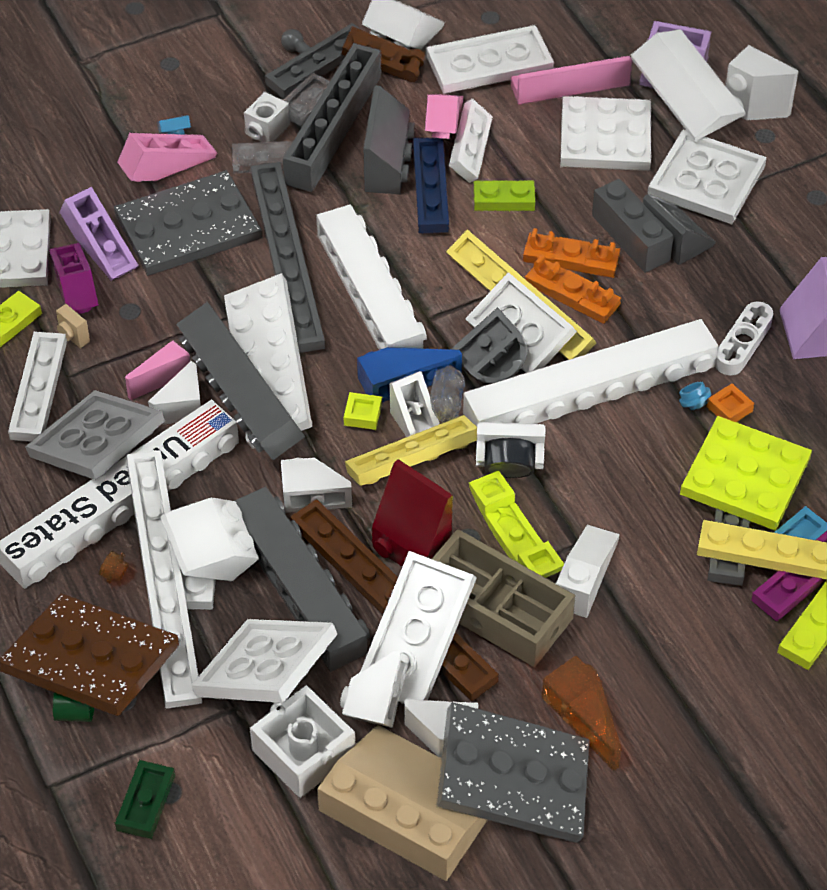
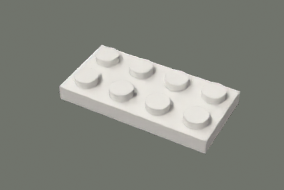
[426,25,554,94]
[360,551,477,704]

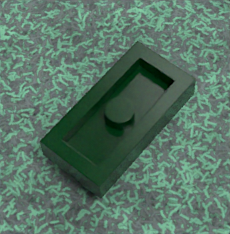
[115,760,176,839]

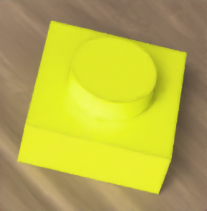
[343,392,382,430]

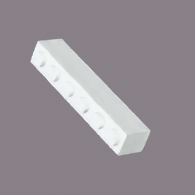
[316,204,426,350]

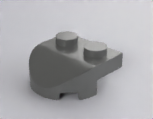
[450,307,528,385]

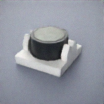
[476,422,546,478]

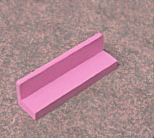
[511,56,632,105]

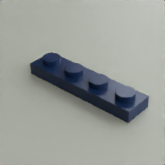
[413,138,449,233]

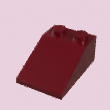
[372,459,453,568]

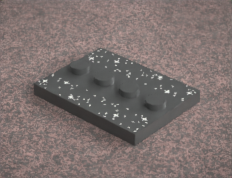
[114,170,262,276]
[437,702,589,843]

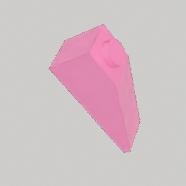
[425,94,463,139]
[117,133,217,182]

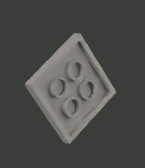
[25,390,165,480]

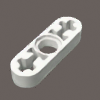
[715,302,773,375]

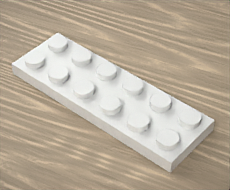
[224,273,312,449]

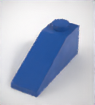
[357,347,462,403]

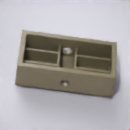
[432,529,575,668]

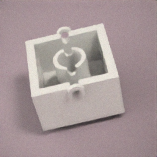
[250,685,355,798]

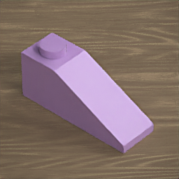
[60,187,139,281]

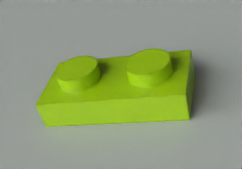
[474,181,535,211]

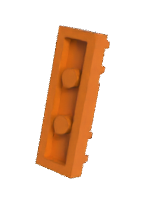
[523,228,620,278]
[525,254,621,324]

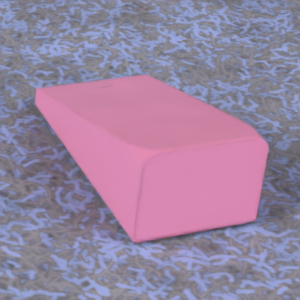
[125,341,190,400]

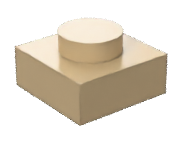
[56,304,90,348]

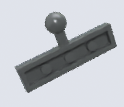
[265,23,360,99]

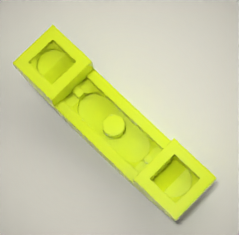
[469,470,564,578]

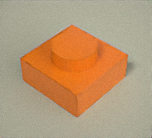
[707,383,754,422]

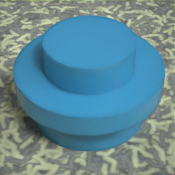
[679,382,712,410]

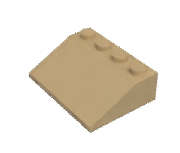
[317,725,487,881]

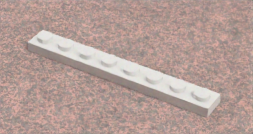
[127,450,202,708]

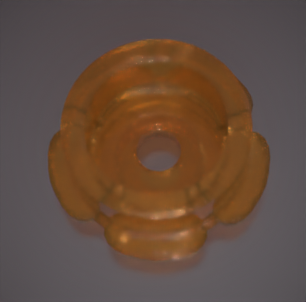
[99,551,129,583]

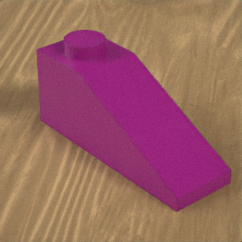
[49,243,99,314]

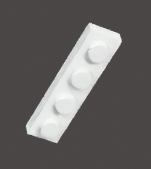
[8,332,67,441]

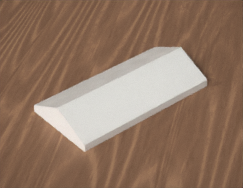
[631,29,745,141]

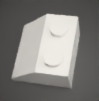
[362,0,445,50]
[726,45,798,120]
[161,497,259,581]

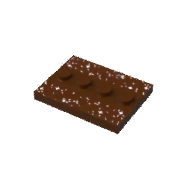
[0,593,180,716]

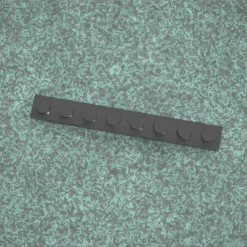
[250,162,325,353]

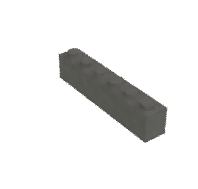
[283,43,381,192]
[177,302,305,460]
[235,486,370,672]

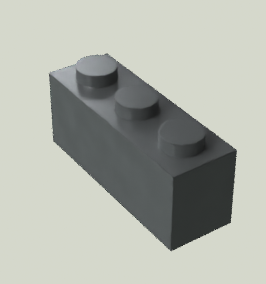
[592,178,674,273]

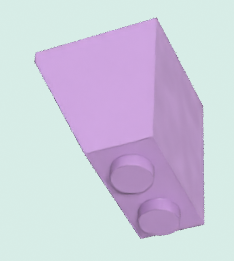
[780,257,827,359]

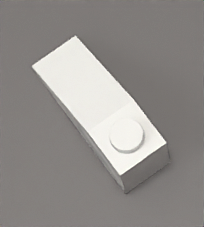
[556,525,620,618]

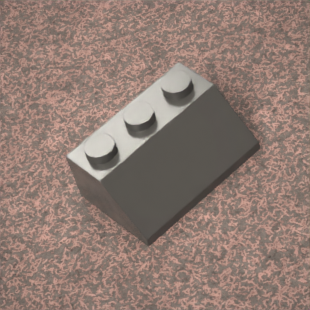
[364,85,415,195]

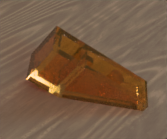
[542,656,622,771]

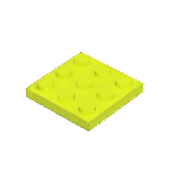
[680,416,812,531]

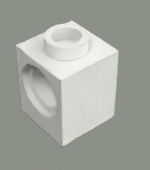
[244,92,290,145]

